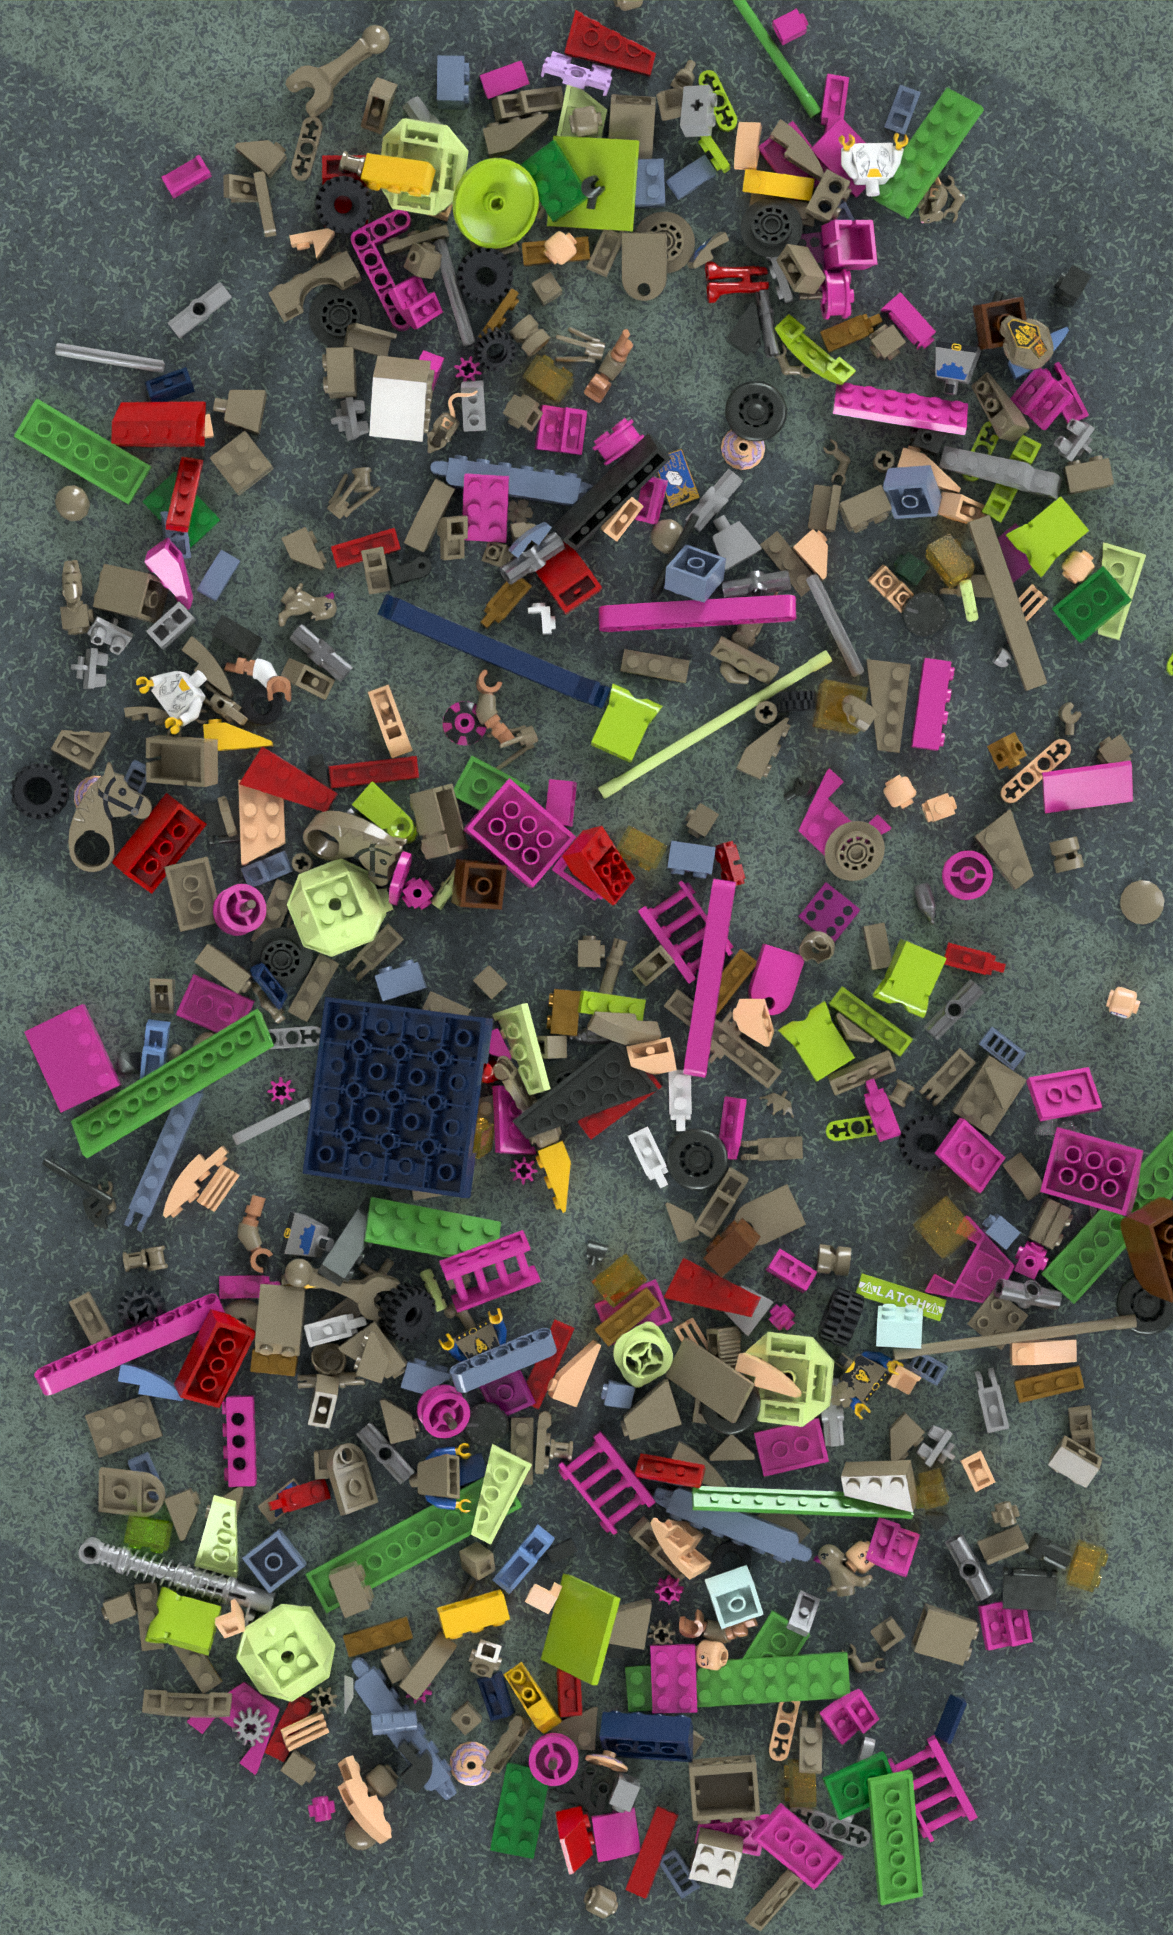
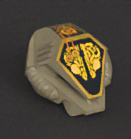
[1000,315,1054,370]

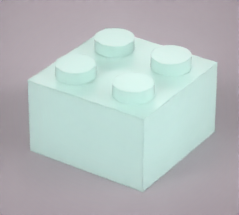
[876,1304,923,1349]
[705,1565,764,1629]

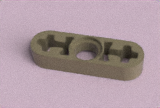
[291,117,323,181]
[253,171,277,237]

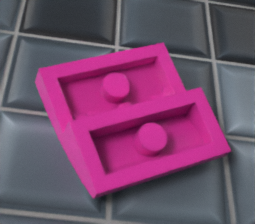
[387,275,443,330]
[1010,368,1074,431]
[535,405,587,455]
[865,1517,920,1577]
[978,1601,1033,1650]
[819,1689,879,1745]
[591,1807,641,1862]

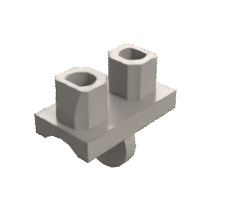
[331,397,369,441]
[1054,418,1095,462]
[87,617,133,655]
[71,648,108,689]
[916,1425,955,1467]

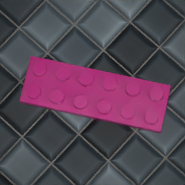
[833,383,968,435]

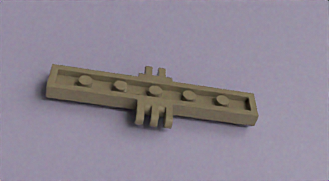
[664,989,782,1088]

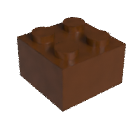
[973,297,1027,350]
[451,859,507,910]
[703,1218,761,1277]

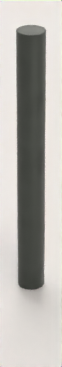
[651,513,699,595]

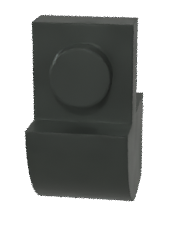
[398,1739,433,1794]

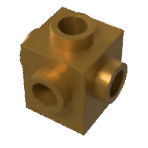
[987,732,1027,770]

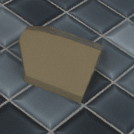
[835,1013,875,1043]

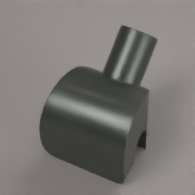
[581,175,605,209]
[783,778,816,802]
[586,1240,609,1271]

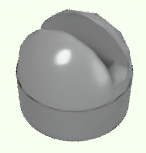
[992,647,1012,667]

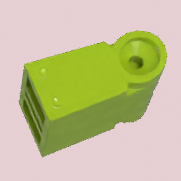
[1006,496,1089,578]
[591,683,663,763]
[352,781,418,844]
[872,939,947,1018]
[778,1001,855,1082]
[145,1587,222,1656]

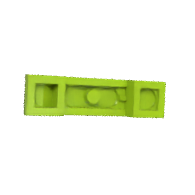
[775,314,856,385]
[981,435,1042,523]

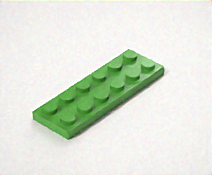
[871,88,984,219]
[14,398,152,505]
[364,1197,501,1266]
[867,1770,923,1905]

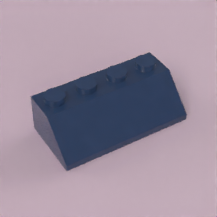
[599,1711,693,1762]

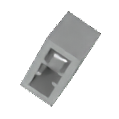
[680,85,717,137]
[461,380,486,432]
[146,602,196,650]
[609,1772,640,1813]

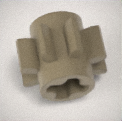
[991,1501,1020,1527]
[648,1620,675,1645]
[310,1686,338,1714]

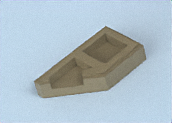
[217,796,237,837]
[665,1203,699,1242]

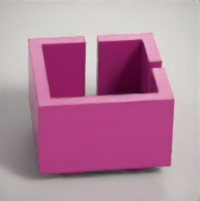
[821,220,878,270]

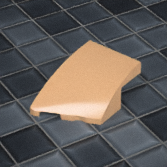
[651,1518,712,1579]

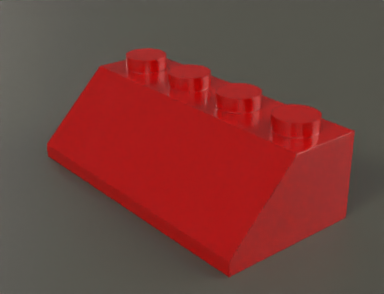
[111,401,206,447]
[111,793,207,894]
[174,1309,256,1408]

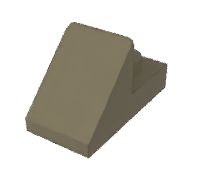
[223,174,258,203]
[632,945,675,987]

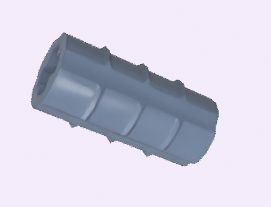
[371,1710,418,1736]

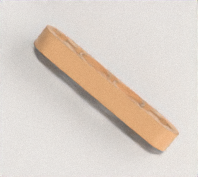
[1000,739,1071,803]
[769,1701,800,1761]

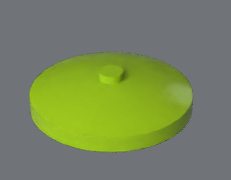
[453,158,539,249]

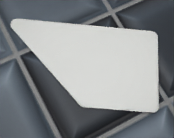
[344,1675,353,1714]

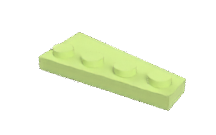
[1098,542,1146,640]
[492,1003,550,1095]
[471,1444,532,1544]
[194,1495,239,1578]

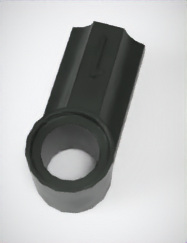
[1025,1532,1073,1570]

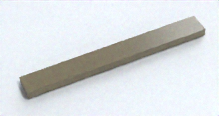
[967,515,1047,691]

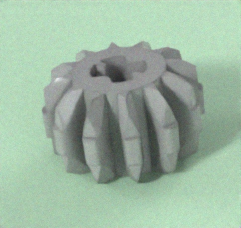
[232,1707,270,1747]

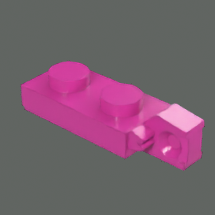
[820,74,849,134]
[864,1079,901,1142]
[719,1096,747,1160]
[219,1275,281,1299]

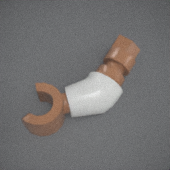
[224,657,292,701]

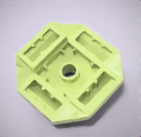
[381,118,468,216]
[287,859,386,957]
[743,1332,834,1427]
[236,1604,336,1702]

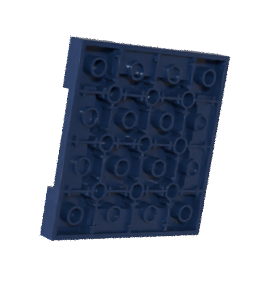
[302,997,493,1198]

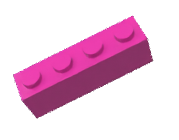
[911,658,954,751]

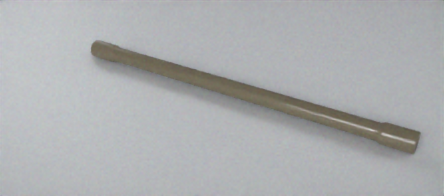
[892,1314,1137,1360]

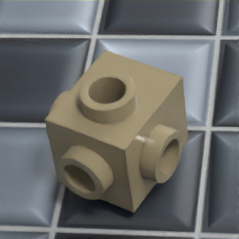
[469,1639,502,1678]

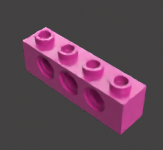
[222,1395,257,1487]

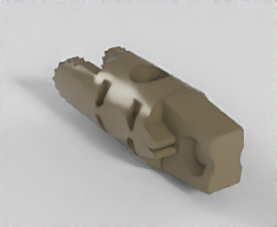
[62,560,82,613]
[203,681,248,726]

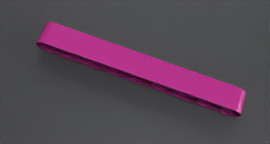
[599,595,796,632]
[683,879,736,1078]
[34,1294,225,1395]

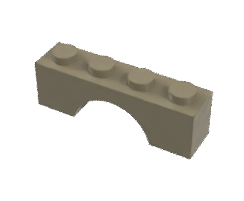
[269,250,362,323]

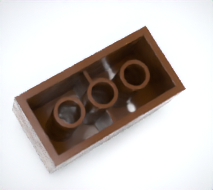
[1121,1197,1173,1303]

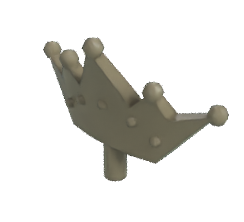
[759,1090,794,1118]

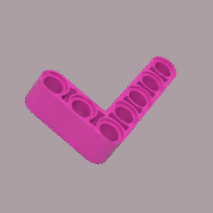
[351,210,411,332]

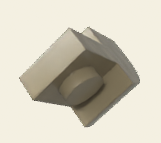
[437,515,468,560]

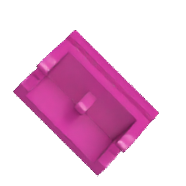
[479,61,530,99]
[161,155,212,199]
[635,477,668,524]
[546,779,577,827]
[765,1249,817,1293]

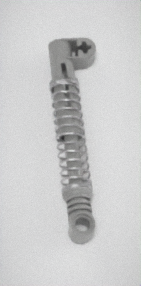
[78,1537,276,1627]

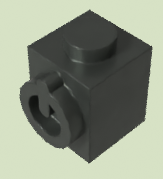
[910,428,946,456]

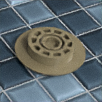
[635,212,695,273]
[825,821,885,881]

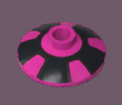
[443,701,487,746]

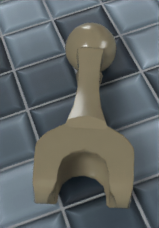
[285,25,390,117]
[285,1259,400,1322]

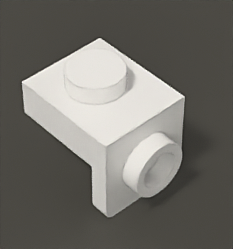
[528,603,556,635]

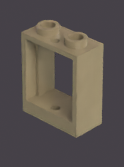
[194,944,254,994]

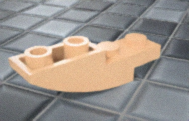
[163,1146,229,1218]
[338,1755,392,1844]

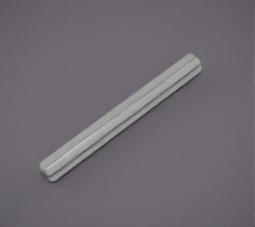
[433,239,475,346]
[55,343,165,373]
[806,574,864,677]

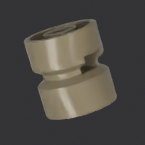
[509,314,551,357]
[1049,836,1084,873]
[816,1244,851,1276]

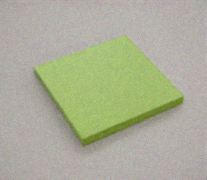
[547,136,639,231]
[541,1573,620,1686]

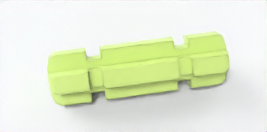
[959,579,979,622]
[420,1269,447,1312]

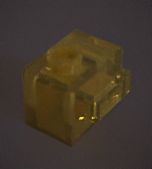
[916,1468,949,1510]

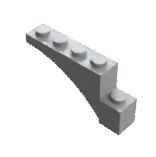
[939,446,1063,500]

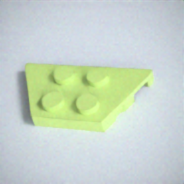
[557,85,607,138]

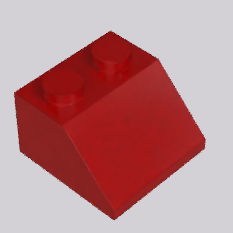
[555,1806,595,1874]

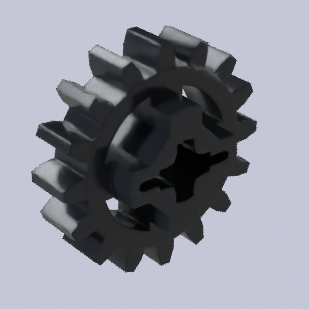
[117,1285,167,1328]

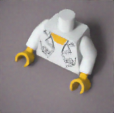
[839,133,908,196]
[136,670,207,734]

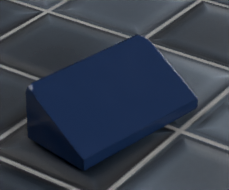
[145,367,195,402]
[250,963,288,1010]
[459,1453,487,1486]
[477,1671,516,1721]
[934,1694,967,1744]

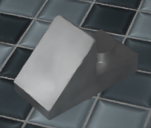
[786,1590,821,1637]

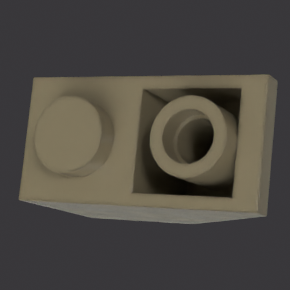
[282,527,327,571]
[354,1330,390,1383]
[889,1412,925,1461]

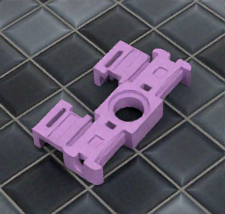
[541,51,612,96]

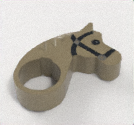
[68,762,152,872]
[303,811,407,886]

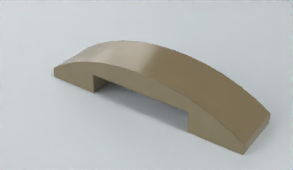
[142,1690,232,1718]

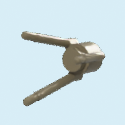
[555,327,605,363]
[327,474,381,519]
[487,725,538,770]

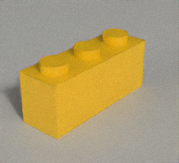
[361,153,436,197]
[436,1589,510,1639]

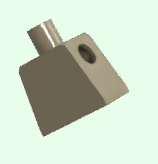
[213,390,267,435]

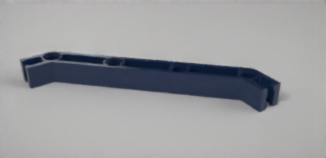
[377,594,611,709]

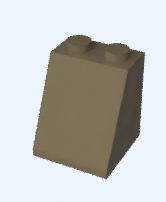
[609,94,656,160]
[93,564,169,624]
[255,1284,306,1357]
[338,1321,407,1379]
[620,1378,682,1441]
[609,1599,652,1650]
[911,1603,979,1666]

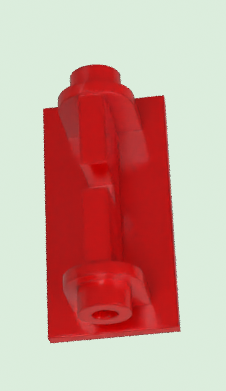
[715,841,746,886]

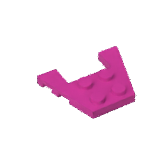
[798,768,891,856]
[925,1215,1015,1303]
[187,1681,280,1775]

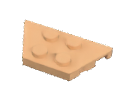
[238,780,286,866]

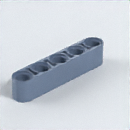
[450,1328,557,1393]

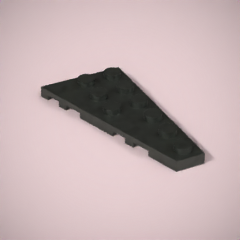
[512,1041,659,1139]

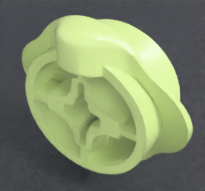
[613,1321,673,1388]

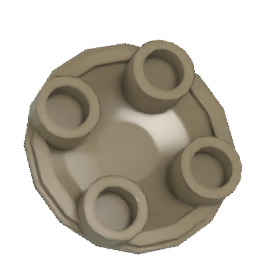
[1120,880,1164,925]

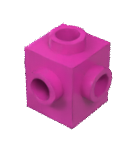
[402,877,434,910]
[1014,1241,1048,1280]

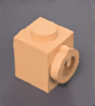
[921,793,957,822]

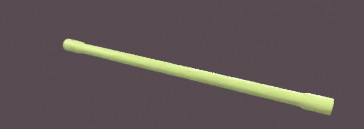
[598,650,832,799]

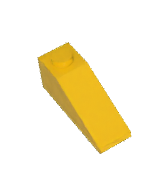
[742,169,815,201]
[203,719,273,751]

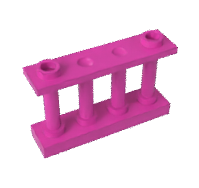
[638,880,733,984]
[439,1230,541,1313]
[558,1430,656,1535]
[888,1735,978,1843]

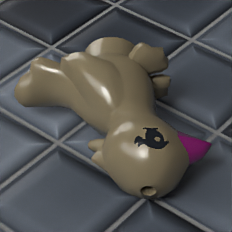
[278,583,337,627]
[813,1544,873,1597]

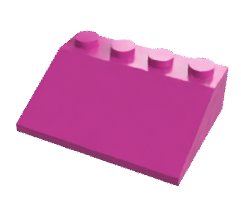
[463,778,576,888]
[24,1004,121,1112]
[1040,1127,1143,1216]

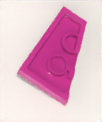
[493,1085,536,1155]
[694,1814,769,1856]

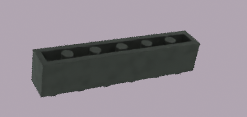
[553,433,671,550]

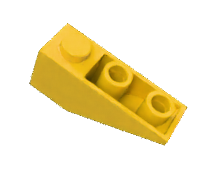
[535,1140,571,1213]
[503,1662,562,1734]

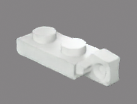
[669,1070,692,1131]
[628,1126,668,1188]
[304,1313,368,1347]

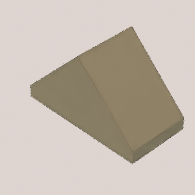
[150,978,175,1014]
[983,1066,1019,1109]
[1003,1152,1043,1201]
[709,1435,754,1461]

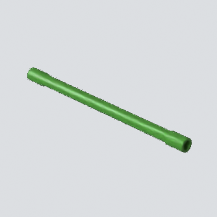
[732,0,822,119]

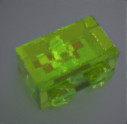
[124,1515,174,1553]

